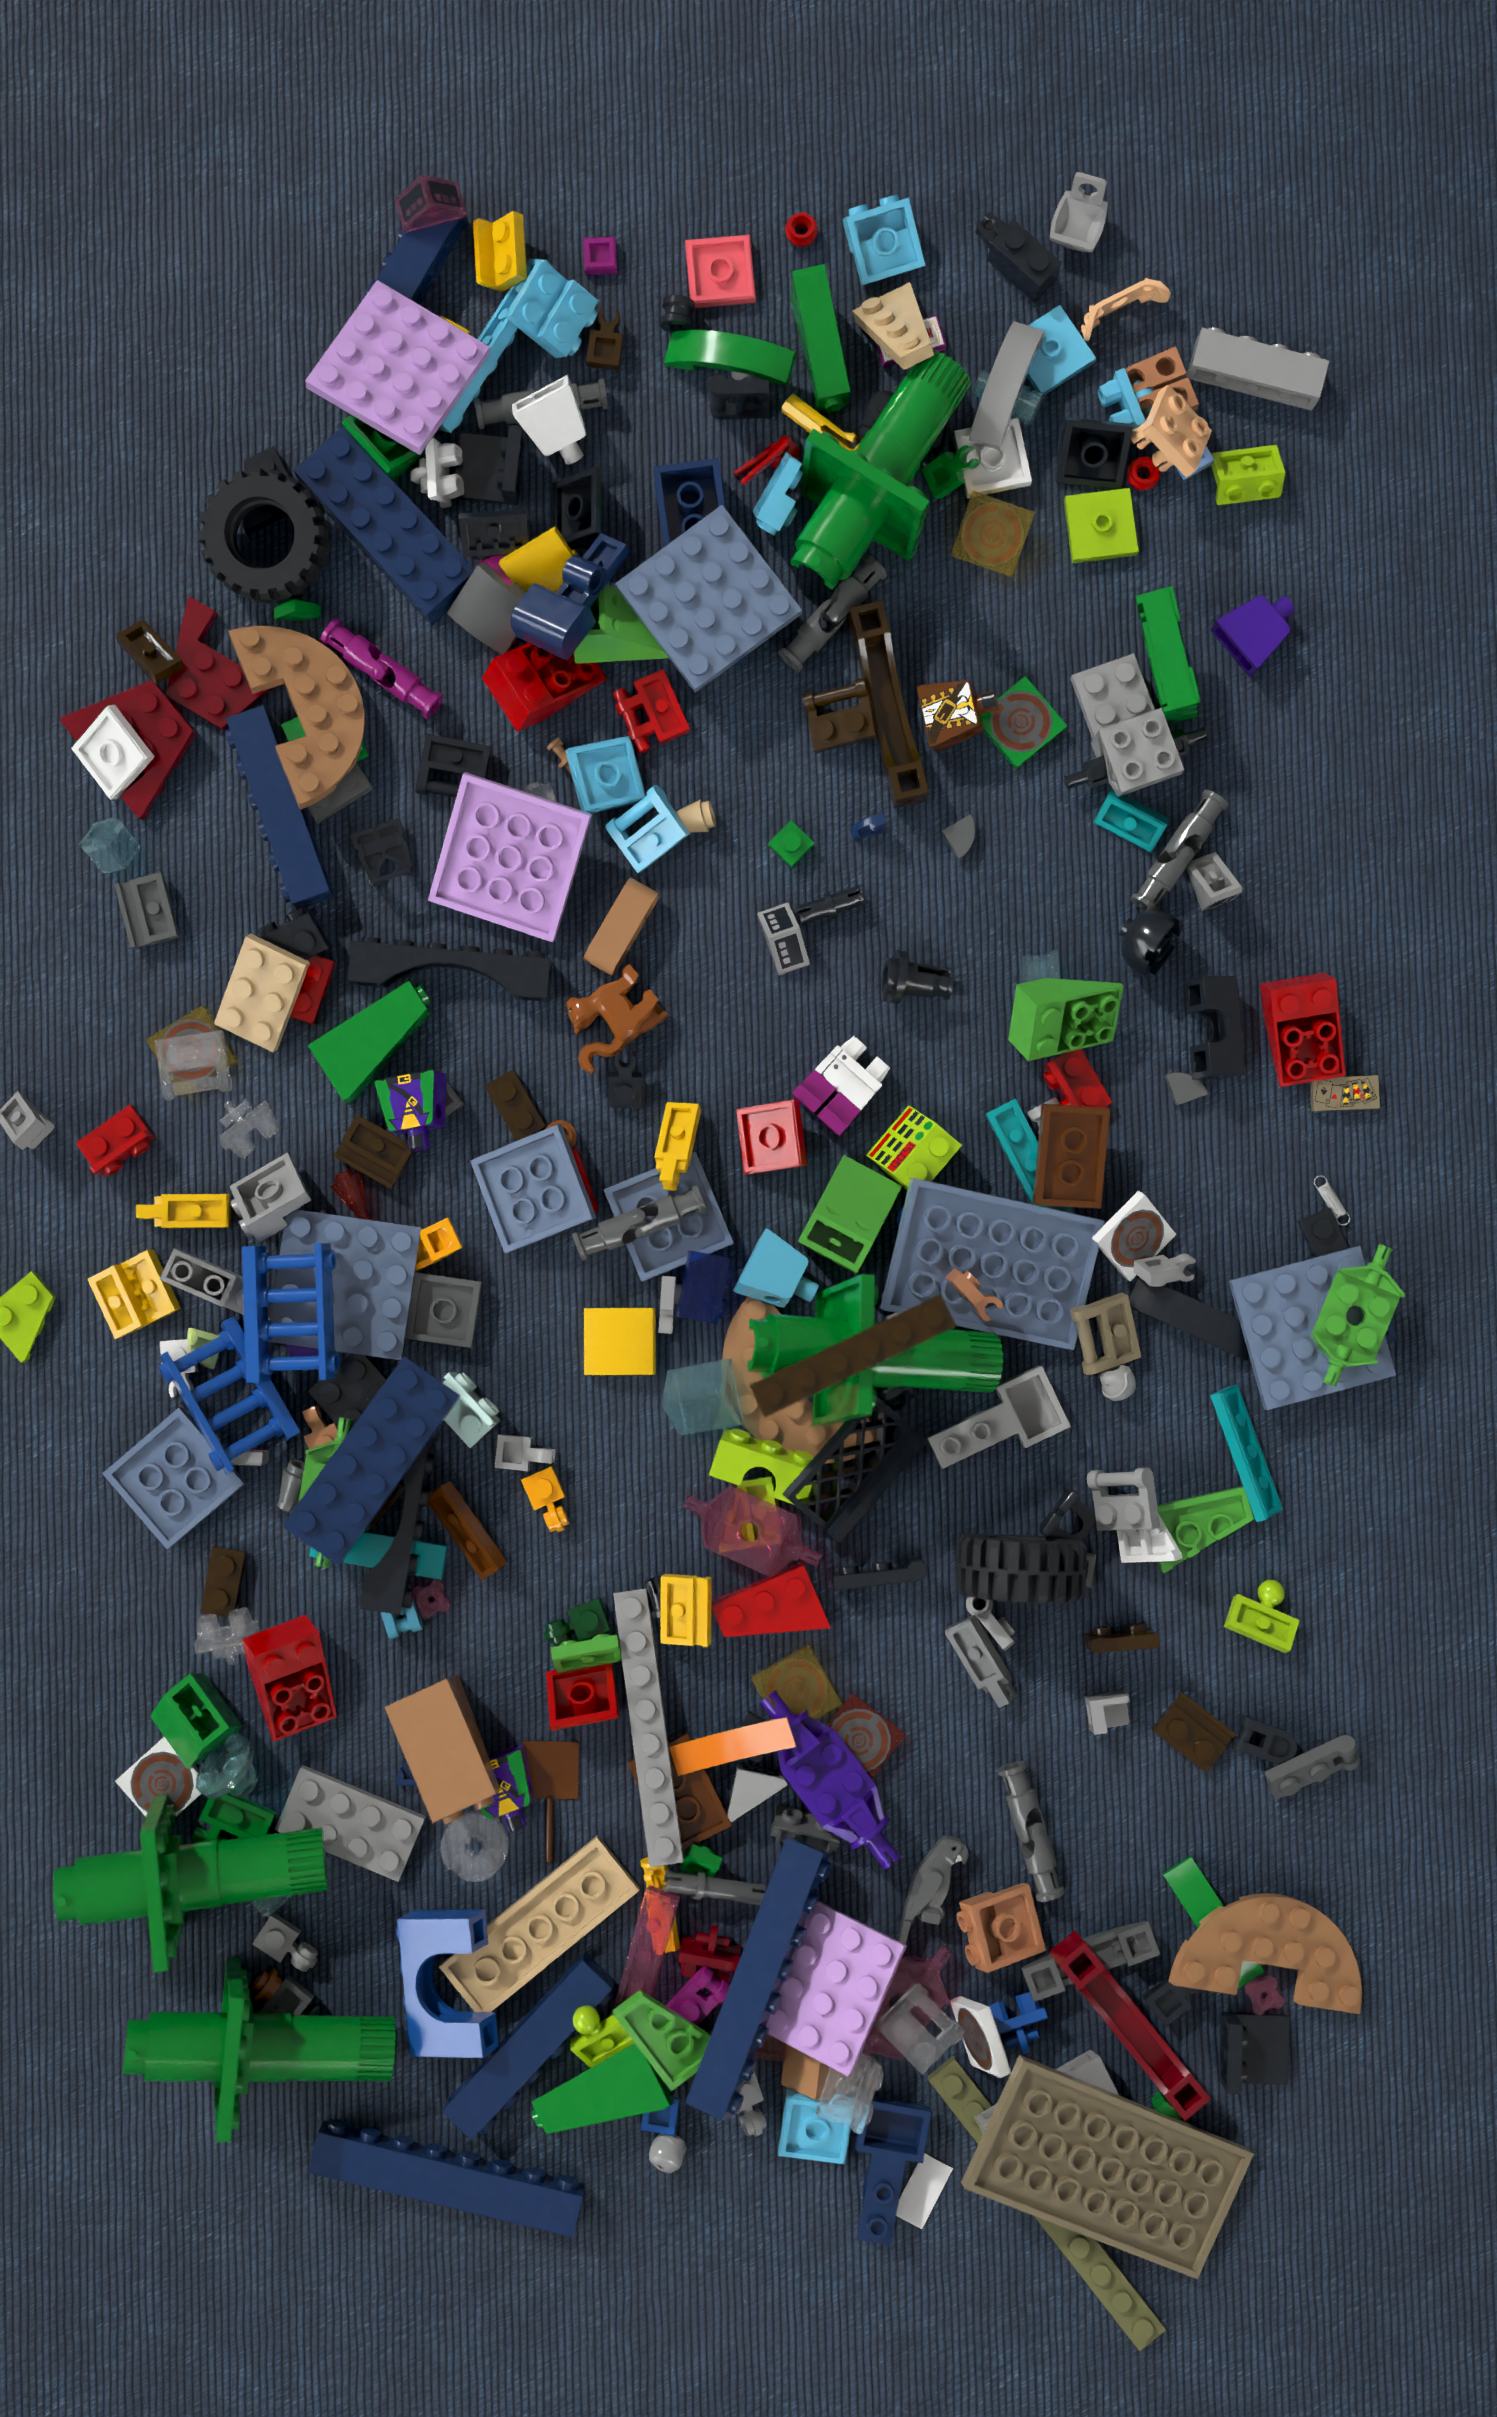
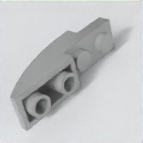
[159,1248,272,1320]

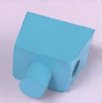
[733,1228,819,1308]

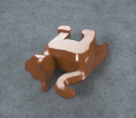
[566,964,668,1074]

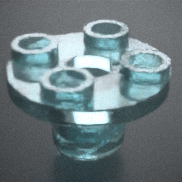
[196,1733,258,1799]

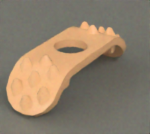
[1081,278,1171,341]

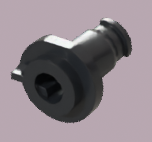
[881,950,954,1004]

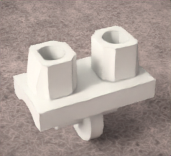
[410,438,464,508]

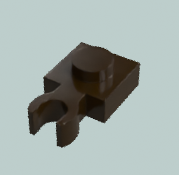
[586,309,624,371]

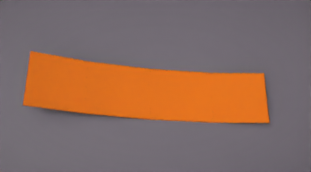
[669,1717,796,1776]

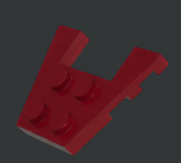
[166,596,277,732]
[59,680,197,820]

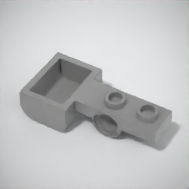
[927,1366,1071,1469]

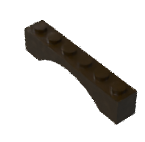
[848,600,929,809]
[749,1294,956,1418]

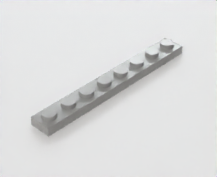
[613,1588,684,1867]

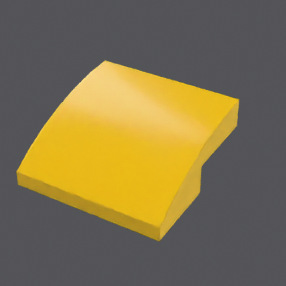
[499,526,579,592]
[87,1249,181,1339]
[584,1308,656,1375]

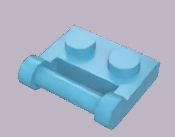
[606,785,691,873]

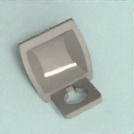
[1049,172,1108,252]

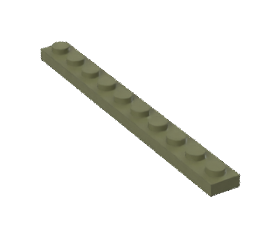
[927,2055,1166,2351]

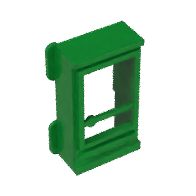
[1136,586,1200,725]

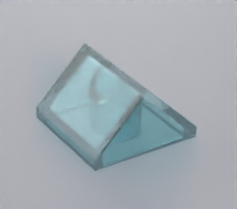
[662,1358,744,1436]

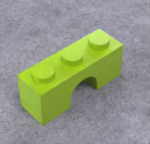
[709,1428,814,1505]

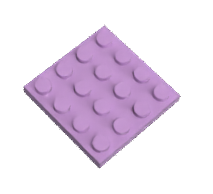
[305,280,490,455]
[428,772,592,942]
[766,1901,907,2077]

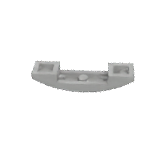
[969,321,1045,450]

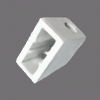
[512,375,586,465]

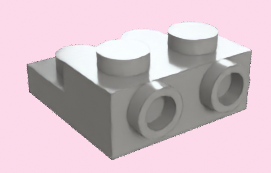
[230,1153,311,1243]

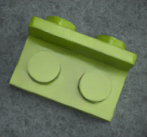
[1211,445,1285,505]

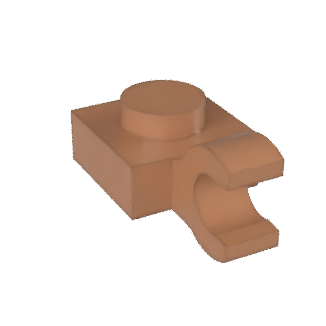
[945,1269,1003,1321]
[302,1405,338,1449]

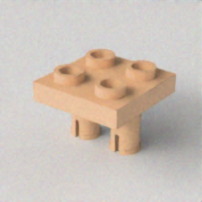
[1131,384,1212,477]

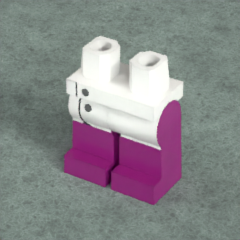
[792,1036,890,1137]

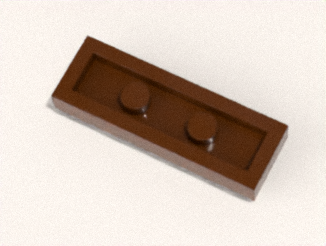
[429,1480,508,1580]

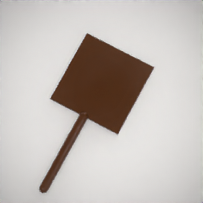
[522,1741,579,1863]

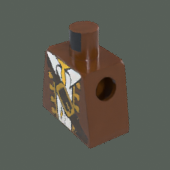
[916,680,999,753]

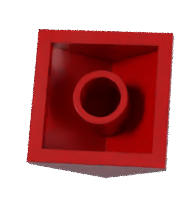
[546,1663,621,1731]

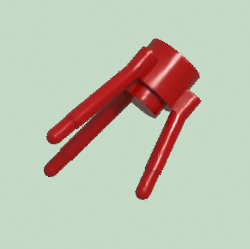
[734,436,801,485]

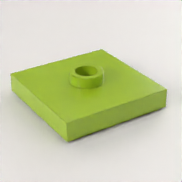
[1064,488,1139,564]

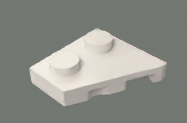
[1117,1493,1182,1563]

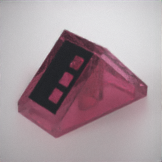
[395,175,467,233]

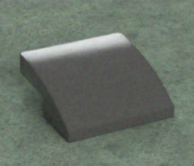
[447,562,526,654]

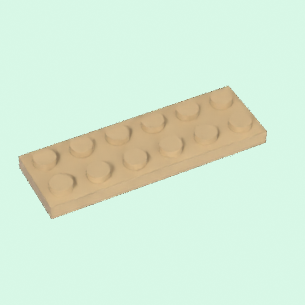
[439,1835,640,2012]

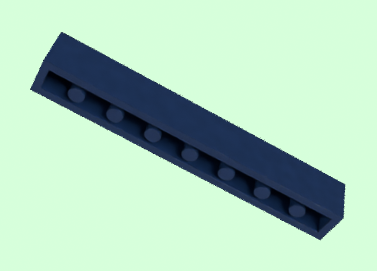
[685,1837,832,2121]
[308,2120,585,2237]

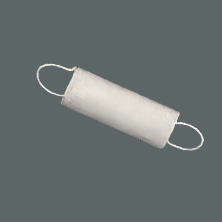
[1314,1176,1350,1225]

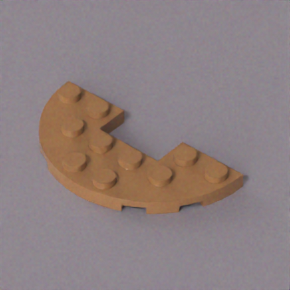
[228,626,365,810]
[722,1297,877,1464]
[1169,1893,1362,2014]

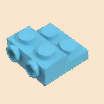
[842,194,925,286]
[505,260,599,358]
[753,453,803,536]

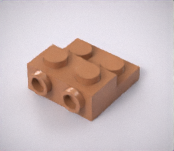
[957,1883,1046,1973]

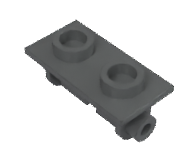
[770,1805,840,1852]

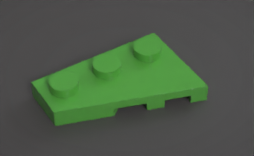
[1157,1486,1254,1574]
[613,1990,711,2092]

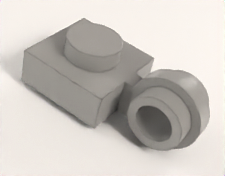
[966,1597,1015,1651]
[252,1912,318,1972]
[738,2072,767,2137]

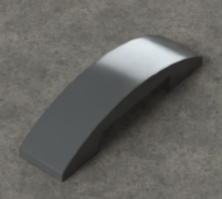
[1021,1921,1160,2002]

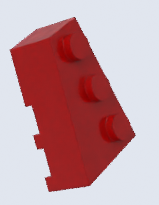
[712,1562,831,1637]

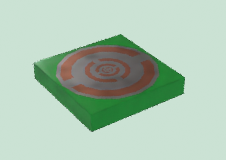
[982,676,1067,770]

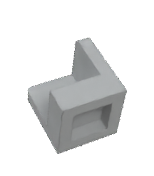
[1084,1690,1130,1735]

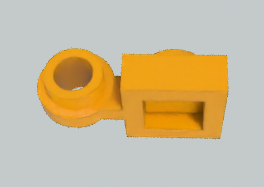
[521,1466,570,1533]

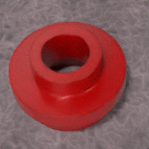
[785,212,818,247]
[1127,457,1160,491]

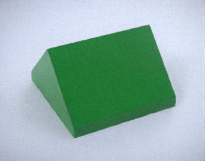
[342,415,425,481]

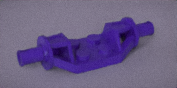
[759,1690,901,1870]

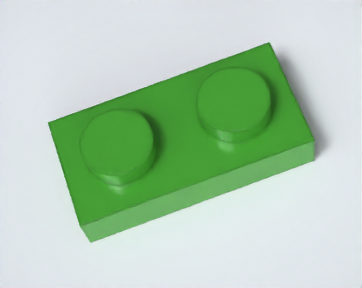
[551,1634,622,1673]

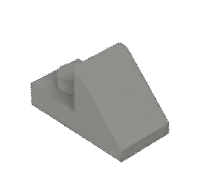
[0,1091,54,1150]

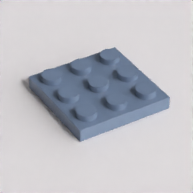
[470,1124,597,1254]
[604,1151,734,1282]
[102,1407,246,1550]

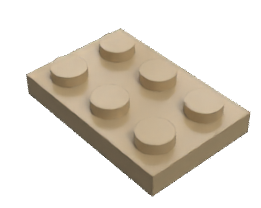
[214,933,310,1052]

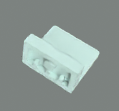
[443,1372,501,1448]

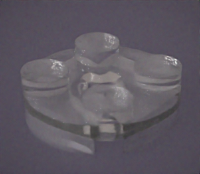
[440,1811,509,1882]

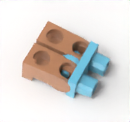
[1098,346,1199,429]

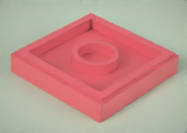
[685,235,756,308]

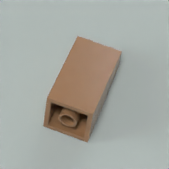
[384,1675,501,1824]

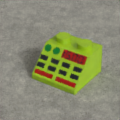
[866,1105,962,1191]

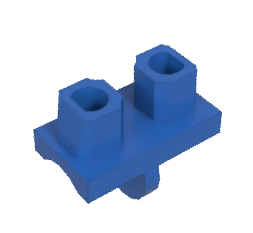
[988,1992,1048,2054]

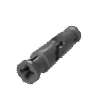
[474,378,608,429]
[778,555,887,672]
[1130,789,1229,911]
[572,1185,707,1261]
[997,1761,1065,1902]

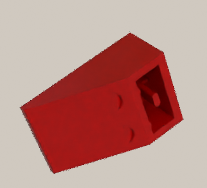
[482,643,607,732]
[1260,972,1346,1087]
[242,1615,337,1742]

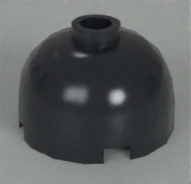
[1120,910,1183,978]

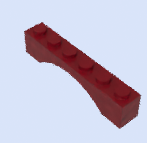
[1049,1930,1211,2121]

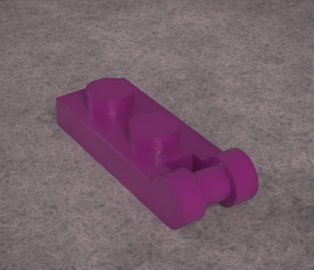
[665,1966,730,2026]

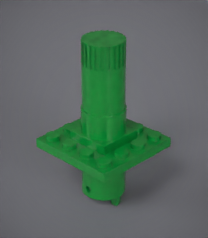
[790,350,971,590]
[748,1274,1003,1426]
[53,1795,328,1973]
[123,1958,395,2142]

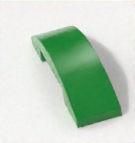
[664,330,796,386]
[1163,1856,1264,1989]

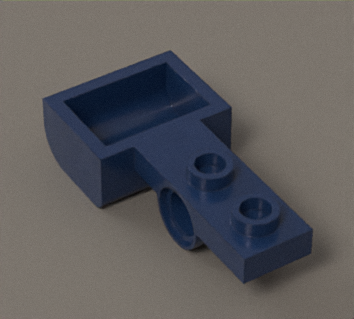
[510,533,630,661]
[854,2095,932,2246]

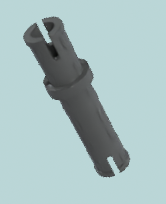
[663,1870,766,1906]

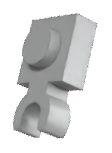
[659,1276,682,1334]

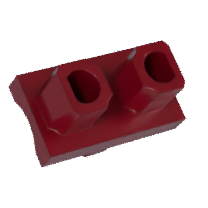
[678,1925,742,1984]

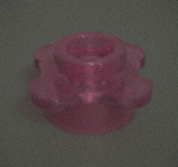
[413,1580,451,1619]
[1245,1975,1284,2015]

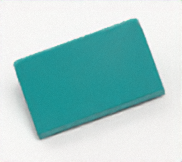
[1093,789,1169,853]

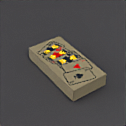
[1310,1075,1380,1112]

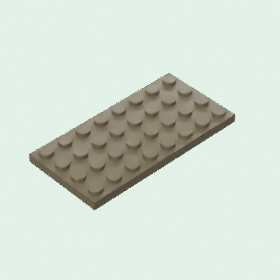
[961,2055,1254,2279]

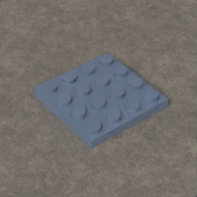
[615,505,802,693]
[267,1210,422,1360]
[1229,1246,1396,1410]

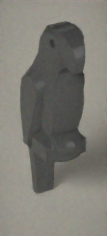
[898,1835,969,1945]

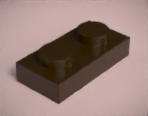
[116,619,184,684]
[484,1069,546,1141]
[200,1545,248,1619]

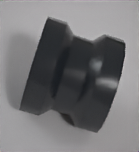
[660,295,695,333]

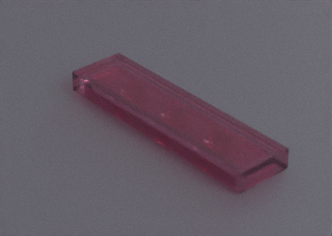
[613,1885,681,2010]

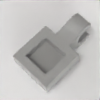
[1134,1253,1196,1287]
[494,1434,556,1471]

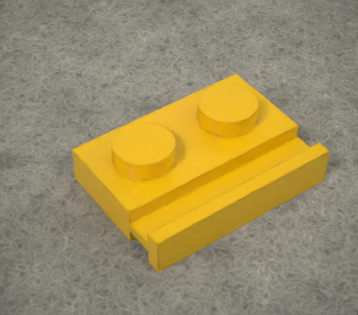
[661,1574,712,1647]

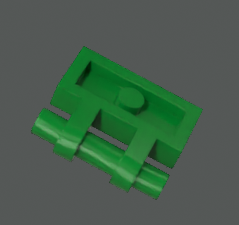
[192,1786,277,1842]

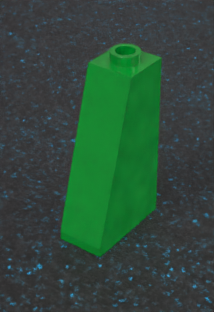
[791,264,850,412]
[308,981,431,1104]
[532,2044,675,2134]

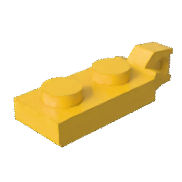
[654,1102,701,1191]
[136,1194,231,1228]

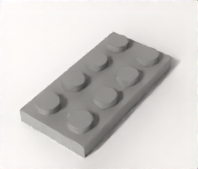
[275,1765,426,1882]

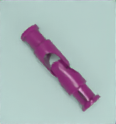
[321,618,444,719]

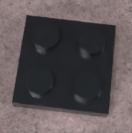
[308,1353,388,1431]

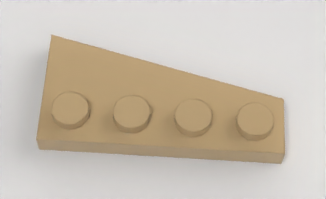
[852,282,934,370]

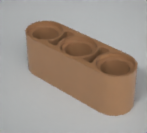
[583,877,660,976]

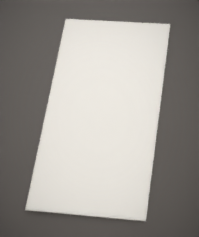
[896,2153,953,2229]

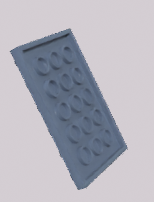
[880,1177,1105,1351]

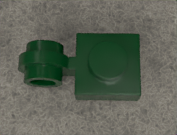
[544,1597,611,1644]

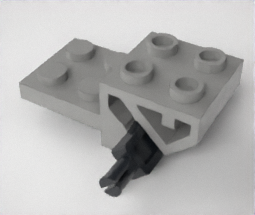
[1063,653,1208,797]

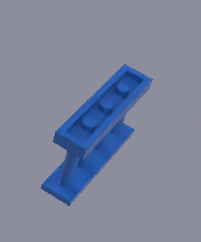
[242,1243,340,1383]
[158,1316,300,1475]

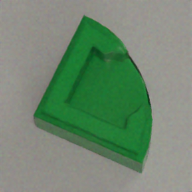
[274,599,321,621]
[1151,2090,1182,2120]

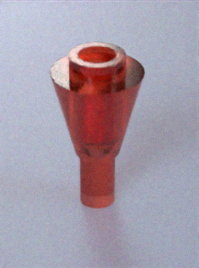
[330,1168,372,1220]

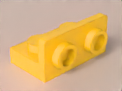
[473,211,527,292]

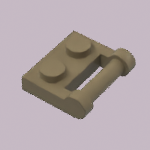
[1070,1293,1141,1375]

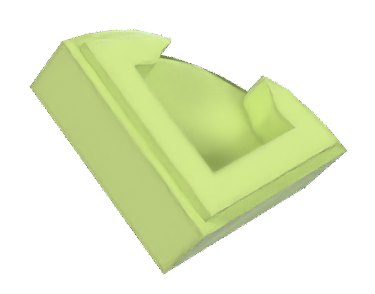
[187,1328,219,1369]

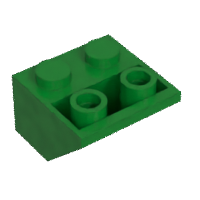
[150,1673,243,1770]

